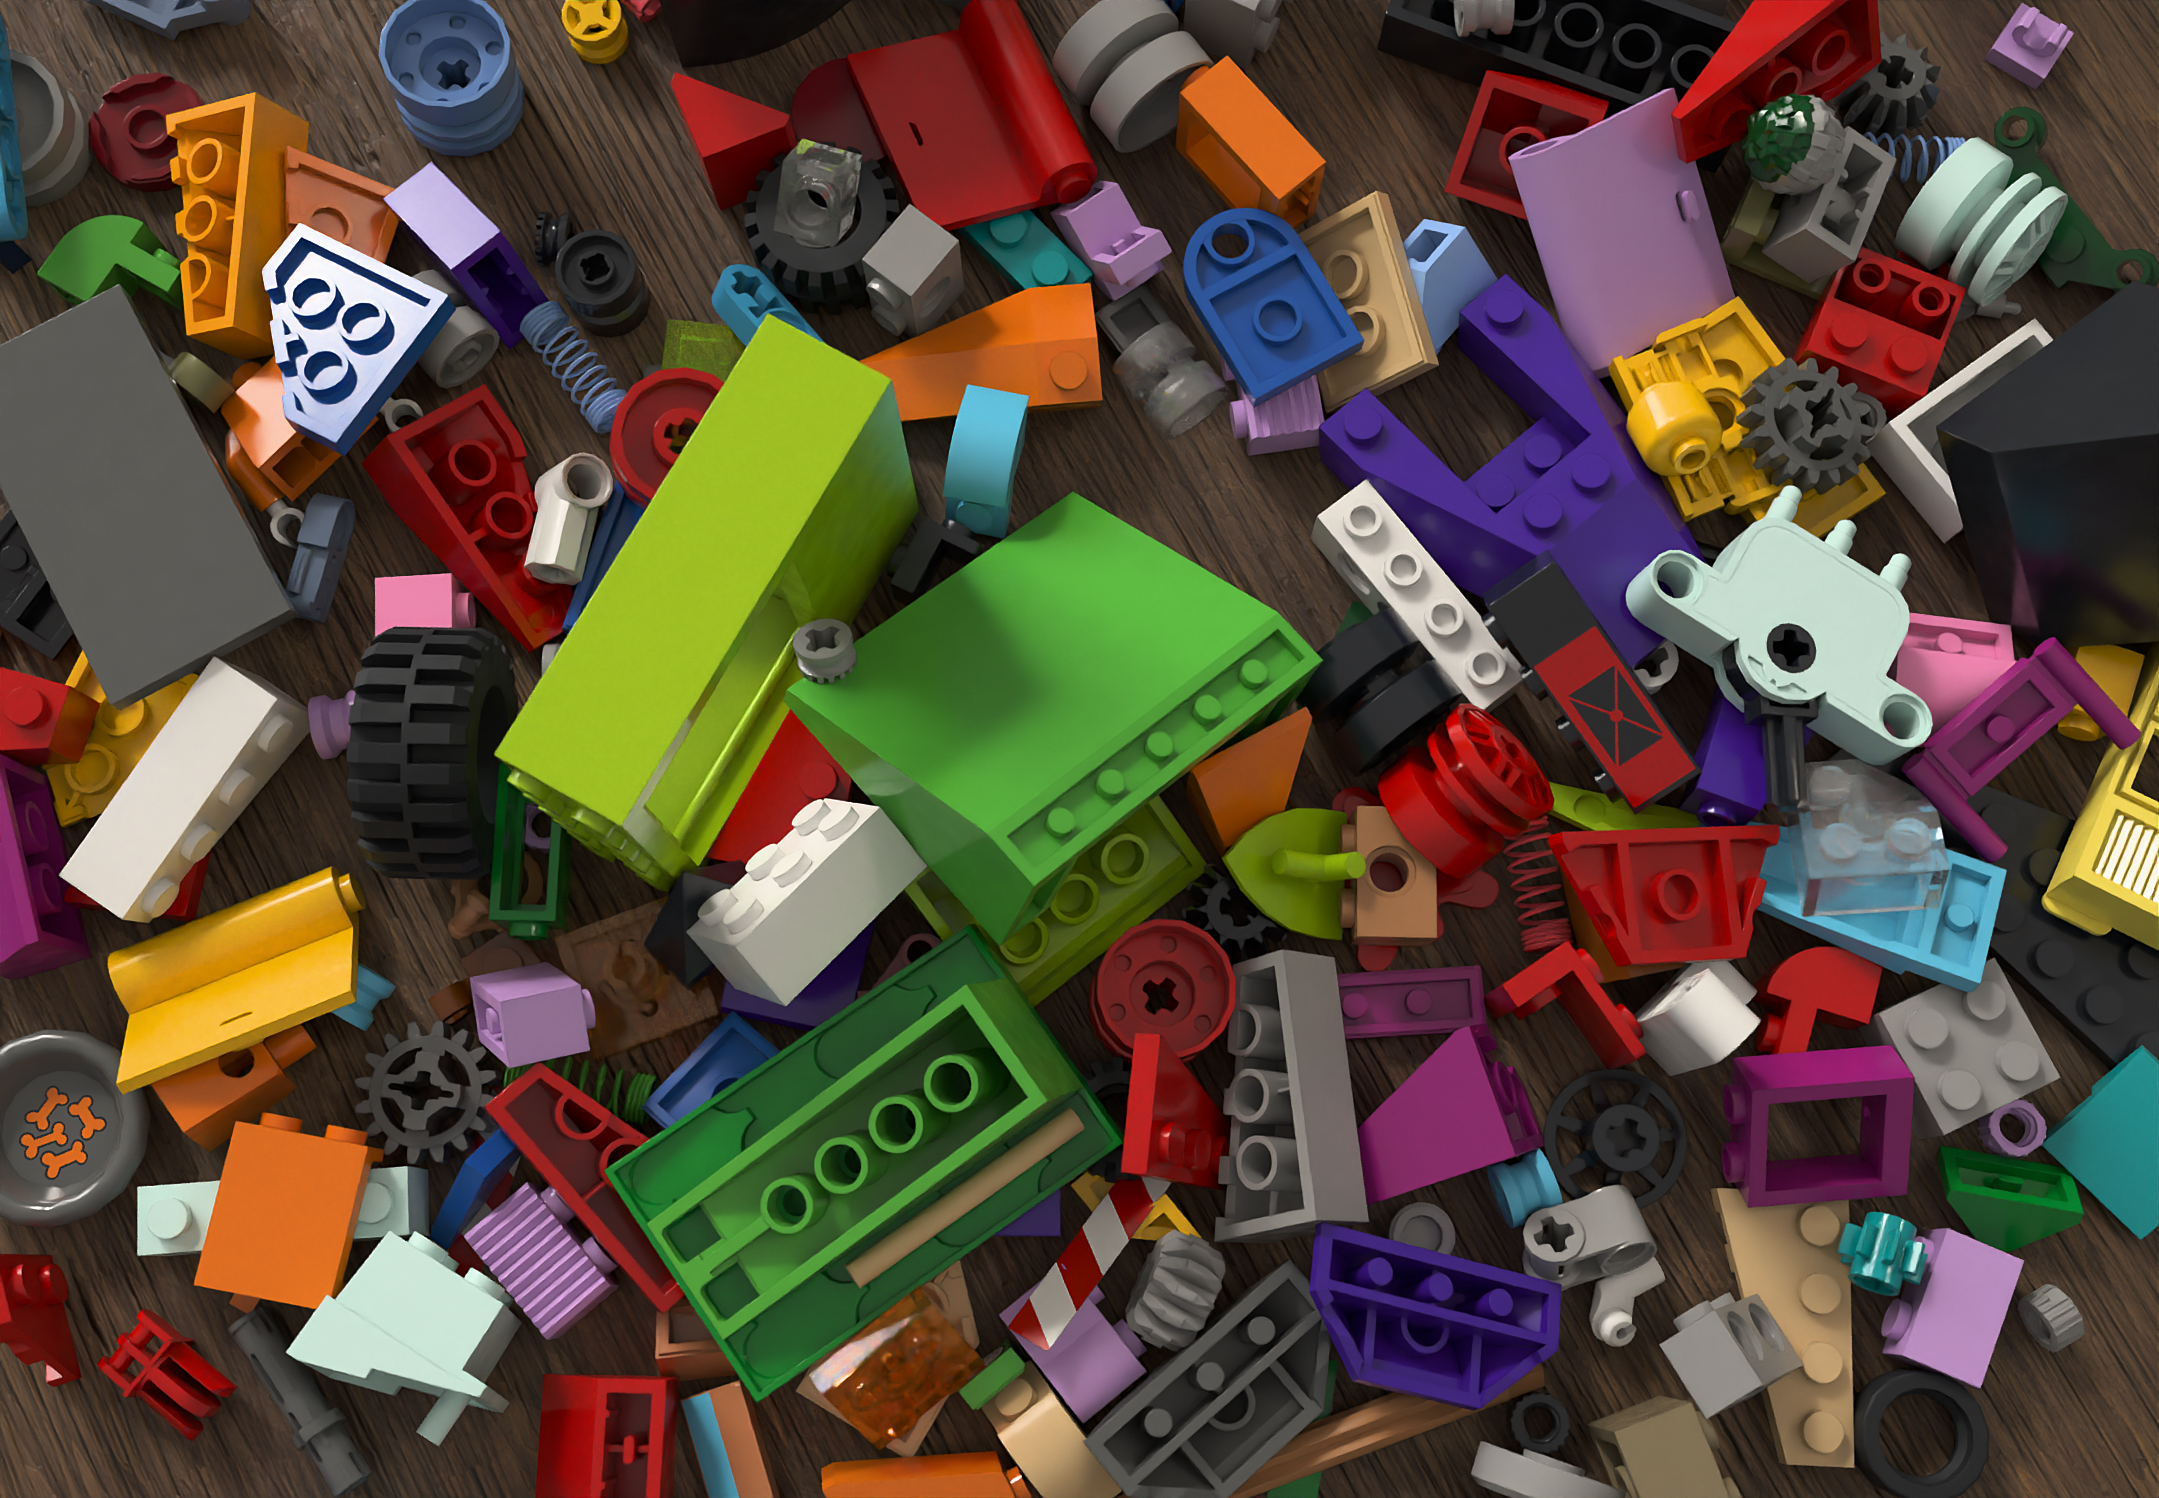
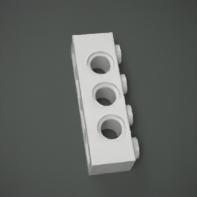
[1310,479,1524,713]

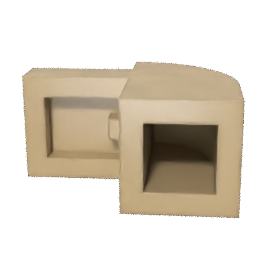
[981,1360,1122,1498]

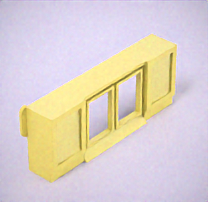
[2042,641,2159,950]

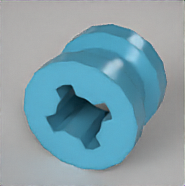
[331,962,396,1031]
[1487,1148,1563,1229]

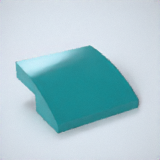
[2042,1045,2159,1240]

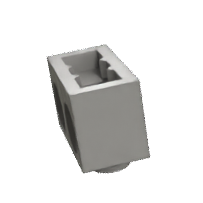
[1660,1292,1804,1419]

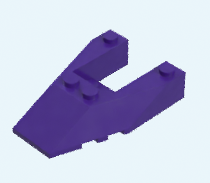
[1318,274,1708,669]

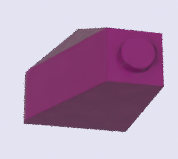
[1357,1023,1545,1205]

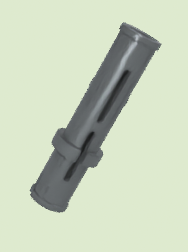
[228,1306,374,1498]

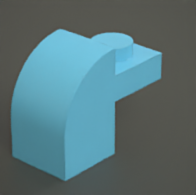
[943,384,1029,539]

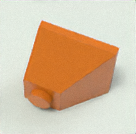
[1185,707,1313,858]

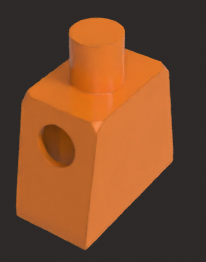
[151,1024,317,1152]

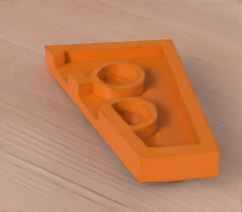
[283,146,399,264]

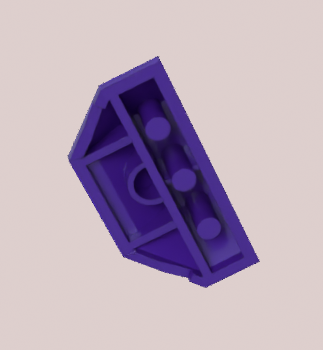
[1309,1222,1561,1411]

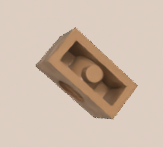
[1339,806,1437,947]

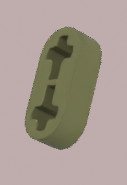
[168,353,235,414]

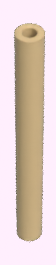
[845,1107,1085,1289]

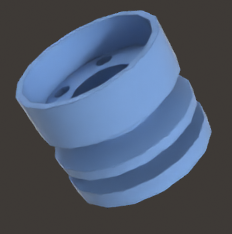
[379,0,525,157]

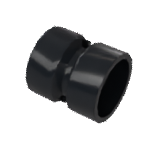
[554,229,651,338]

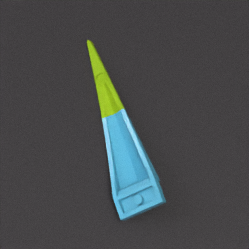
[1548,782,2007,993]

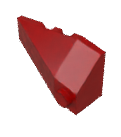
[1671,0,1882,164]
[361,384,573,653]

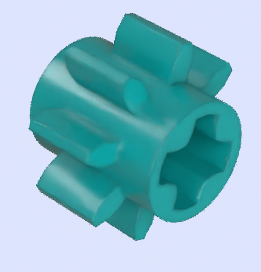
[1837,1212,1928,1296]

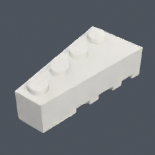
[59,656,310,923]

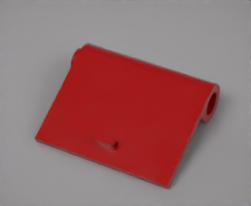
[846,0,1098,231]

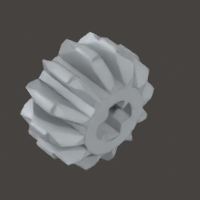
[1125,1229,1226,1352]

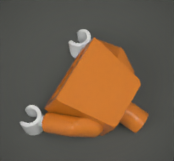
[221,355,424,549]

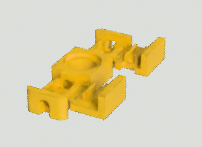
[1608,318,1783,522]

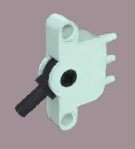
[1626,485,1933,812]

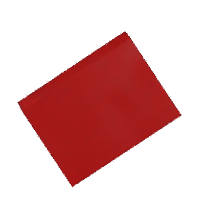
[670,72,798,211]

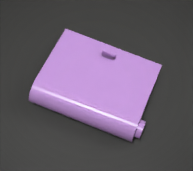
[1508,88,1735,379]

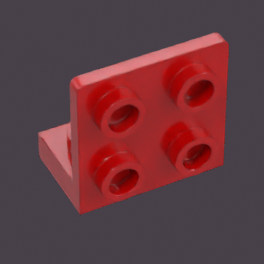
[1484,941,1646,1070]

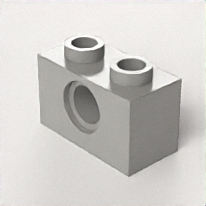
[862,204,965,338]

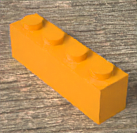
[166,92,309,360]

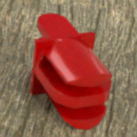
[97,1308,238,1442]

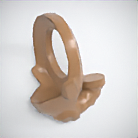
[448,851,543,939]

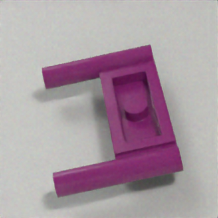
[1901,637,2141,864]

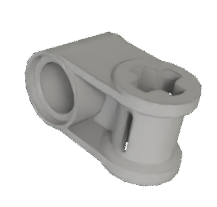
[1522,1185,1657,1291]

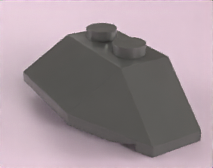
[1083,1259,1330,1498]

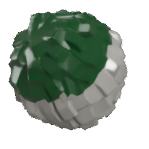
[1740,93,1846,196]

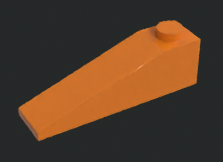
[859,283,1103,424]

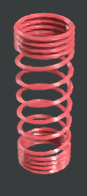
[1502,815,1574,953]

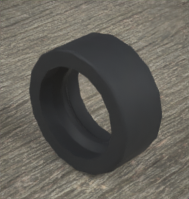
[1853,1369,1989,1498]

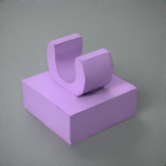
[1984,3,2074,90]

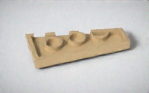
[1710,1188,1854,1468]

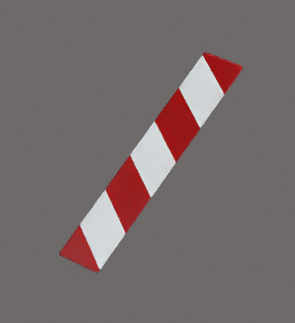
[1008,1176,1172,1351]

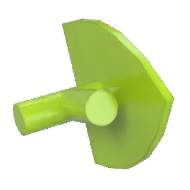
[1221,808,1366,941]

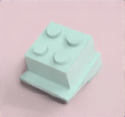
[286,1231,522,1446]

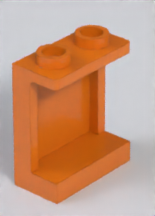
[194,1112,385,1309]

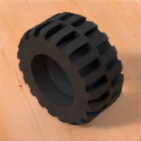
[347,626,519,880]

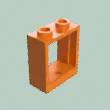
[1175,55,1326,230]

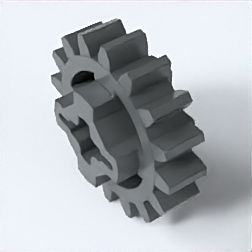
[1736,357,1875,495]
[355,1021,503,1165]

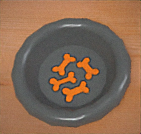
[0,1029,151,1228]

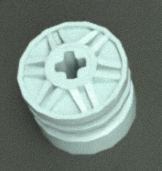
[1894,137,2068,307]

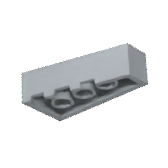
[1214,949,1369,1243]

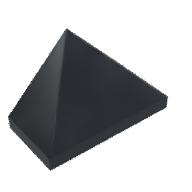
[643,860,748,991]

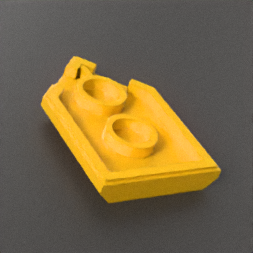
[41,650,199,828]

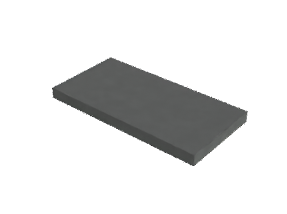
[0,284,298,711]

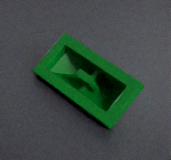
[1936,1145,2084,1253]

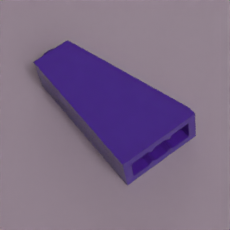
[1679,683,1815,827]

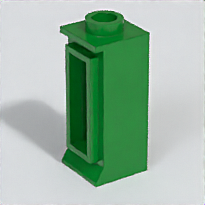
[489,763,572,940]

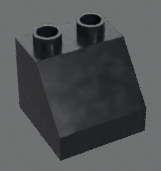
[1935,280,2159,648]

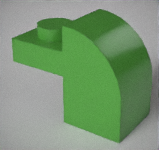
[37,215,184,312]

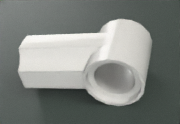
[524,452,613,586]

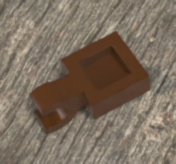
[428,929,542,1026]

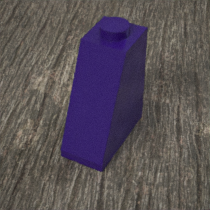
[383,162,550,349]

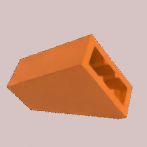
[821,1451,1034,1498]

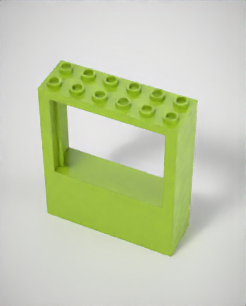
[494,313,918,894]

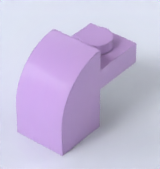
[1050,180,1172,301]

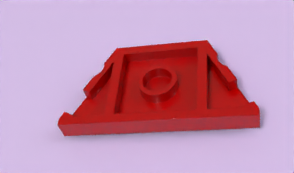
[1548,825,1780,967]

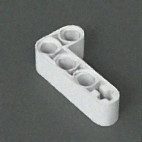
[1633,961,1761,1076]

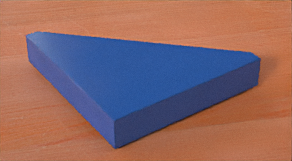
[429,1128,521,1250]

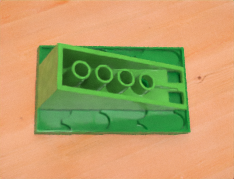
[604,924,1124,1403]

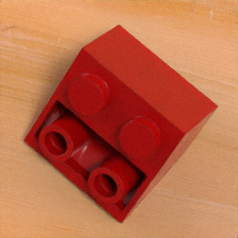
[1793,246,1967,419]
[535,1373,679,1498]

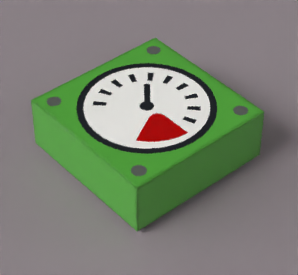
[956,1338,1026,1410]

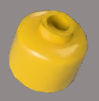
[1626,381,1723,477]

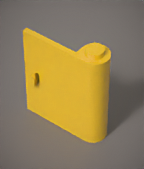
[108,866,366,1095]

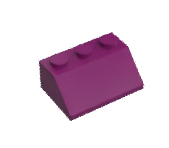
[0,754,91,981]

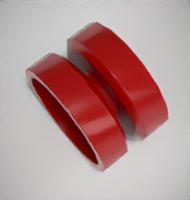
[609,367,723,510]

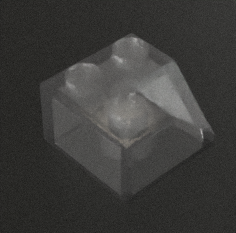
[1785,759,1950,917]

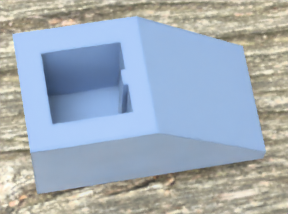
[1403,219,1498,355]

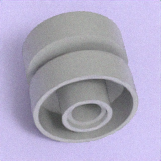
[1052,0,1215,153]

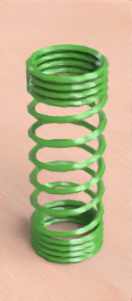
[504,1055,658,1126]

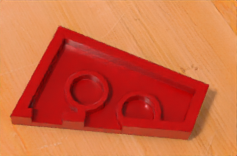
[706,709,854,864]
[1121,1033,1231,1191]

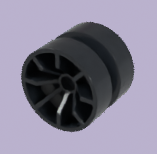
[1295,607,1462,777]

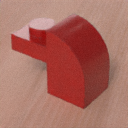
[1751,947,1883,1055]

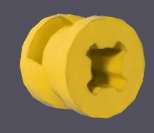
[562,0,630,64]

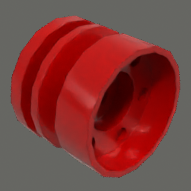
[1377,703,1554,879]
[1087,919,1236,1064]

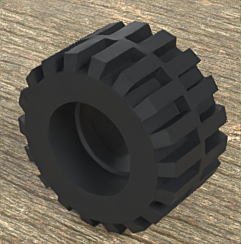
[744,142,900,315]

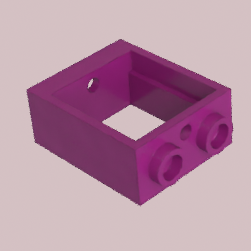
[1721,1045,1915,1208]

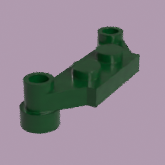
[1994,107,2159,294]

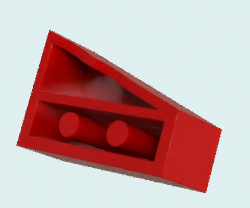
[0,667,101,766]

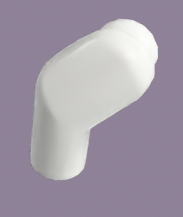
[1589,1257,1665,1347]

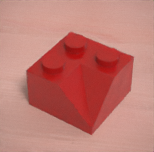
[1444,70,1609,220]

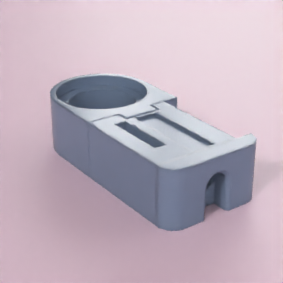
[285,493,355,623]

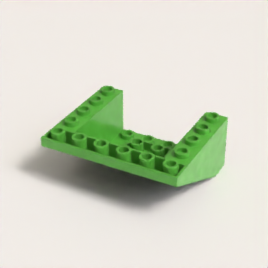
[783,492,1323,946]

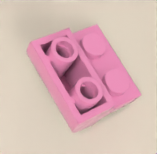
[1883,613,2017,747]

